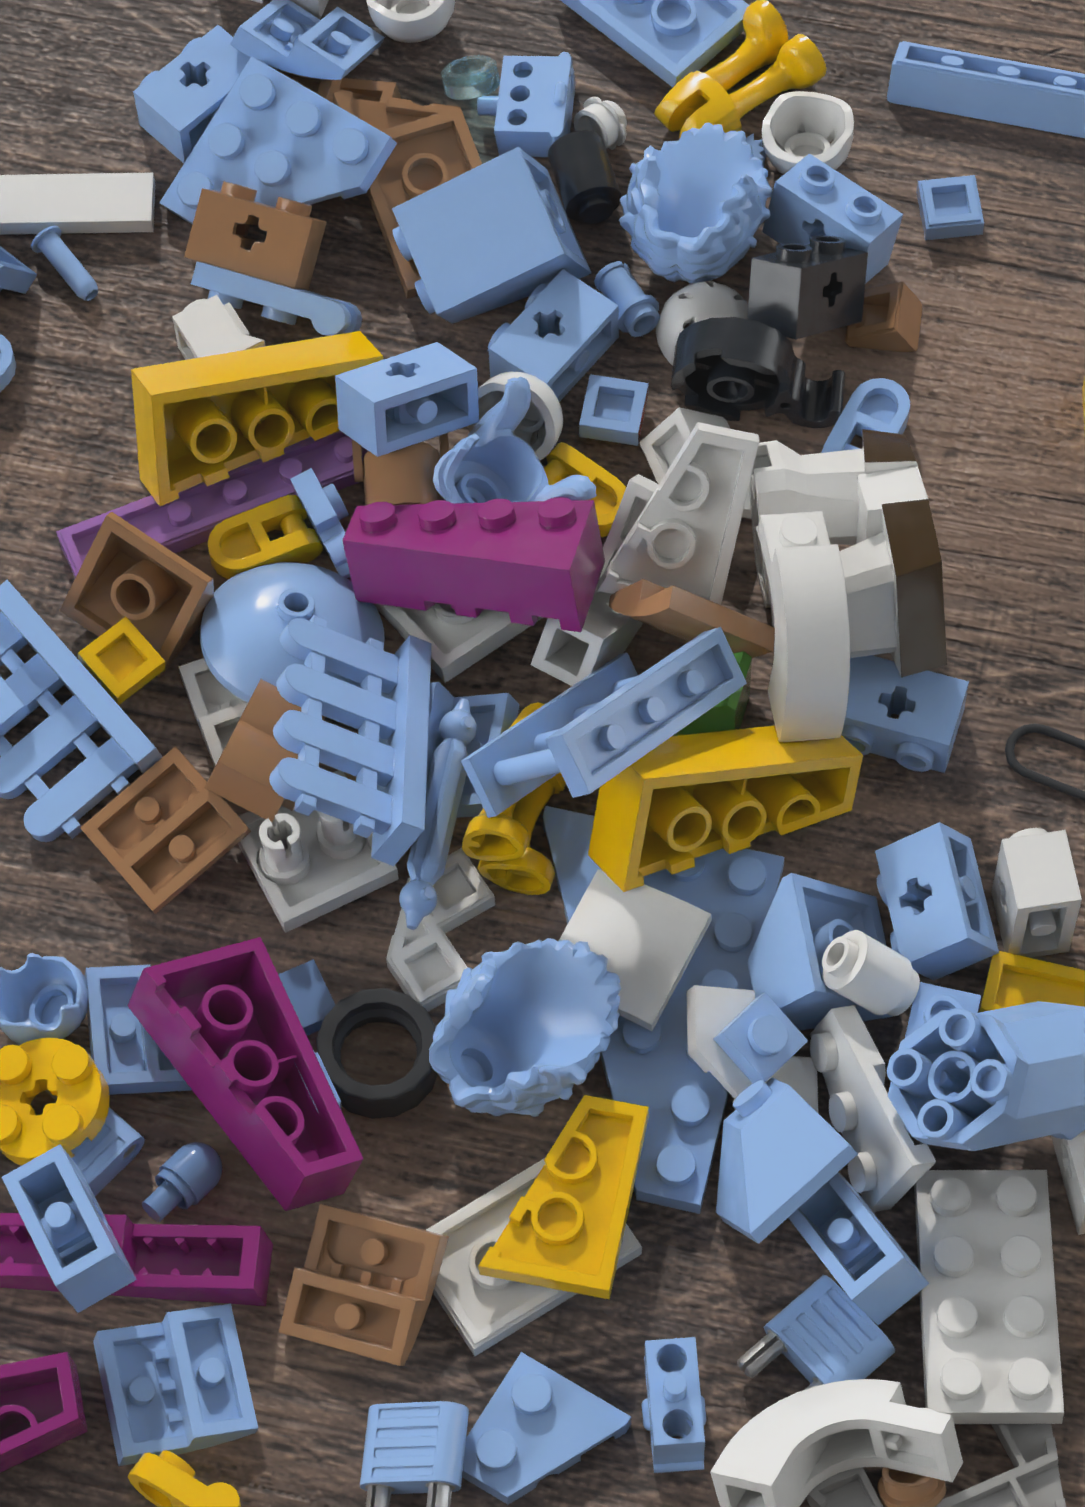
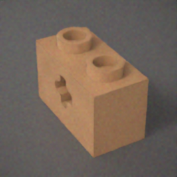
[184,181,327,290]

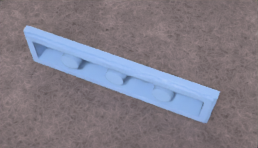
[887,41,1085,138]

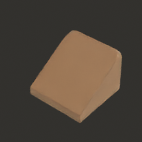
[845,281,922,352]

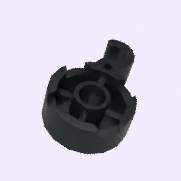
[671,317,846,429]

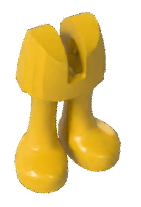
[654,0,826,139]
[462,702,566,895]

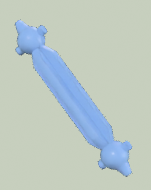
[399,698,477,930]

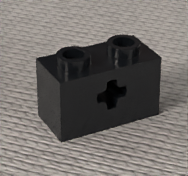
[747,235,868,340]

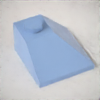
[748,873,892,1030]
[716,1078,858,1244]

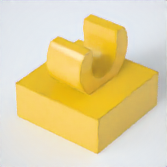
[78,616,165,705]

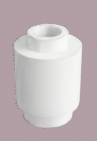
[822,930,920,1016]

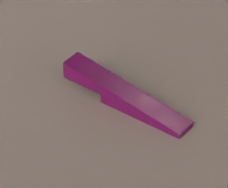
[0,1213,273,1306]

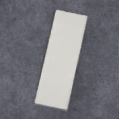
[0,172,155,235]

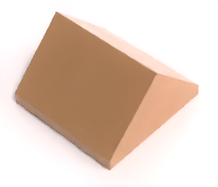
[59,512,214,677]

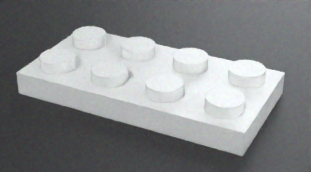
[914,1170,1064,1424]

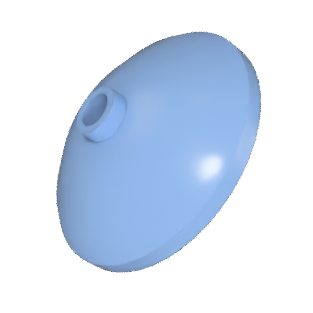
[200,562,385,702]

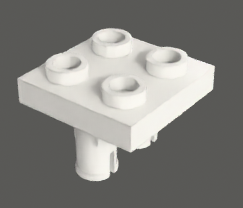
[238,770,399,933]

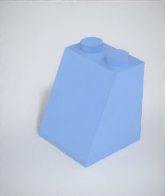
[392,147,591,324]

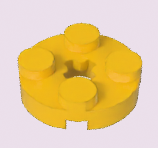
[0,1038,110,1166]

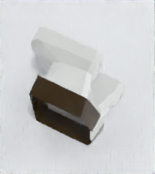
[749,429,947,678]

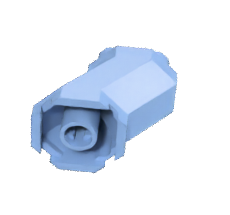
[887,1001,1085,1151]

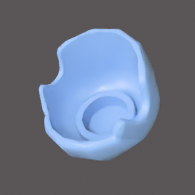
[0,953,89,1045]

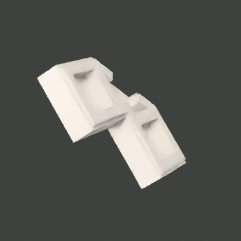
[386,848,495,1012]
[686,985,818,1113]

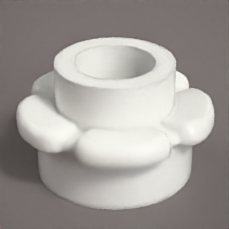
[574,97,627,150]

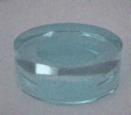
[441,55,500,100]

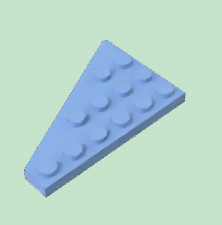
[543,806,784,1214]

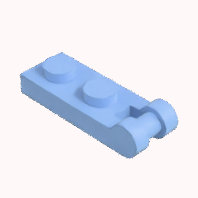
[191,262,362,336]

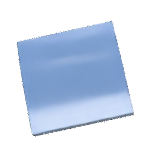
[230,0,385,80]
[93,1303,258,1466]

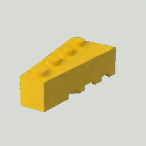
[131,331,383,506]
[588,725,863,892]

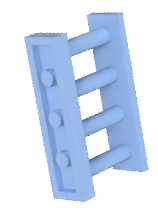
[461,627,747,818]

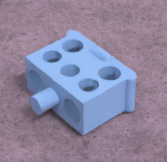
[477,52,576,157]
[641,1337,707,1473]

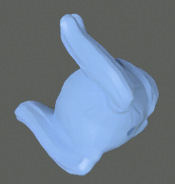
[433,377,597,503]

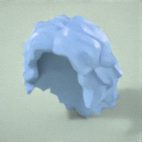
[619,123,773,283]
[429,938,621,1117]

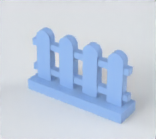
[0,580,162,842]
[269,615,432,866]

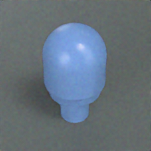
[142,1142,222,1222]

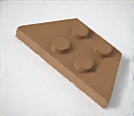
[333,90,482,299]

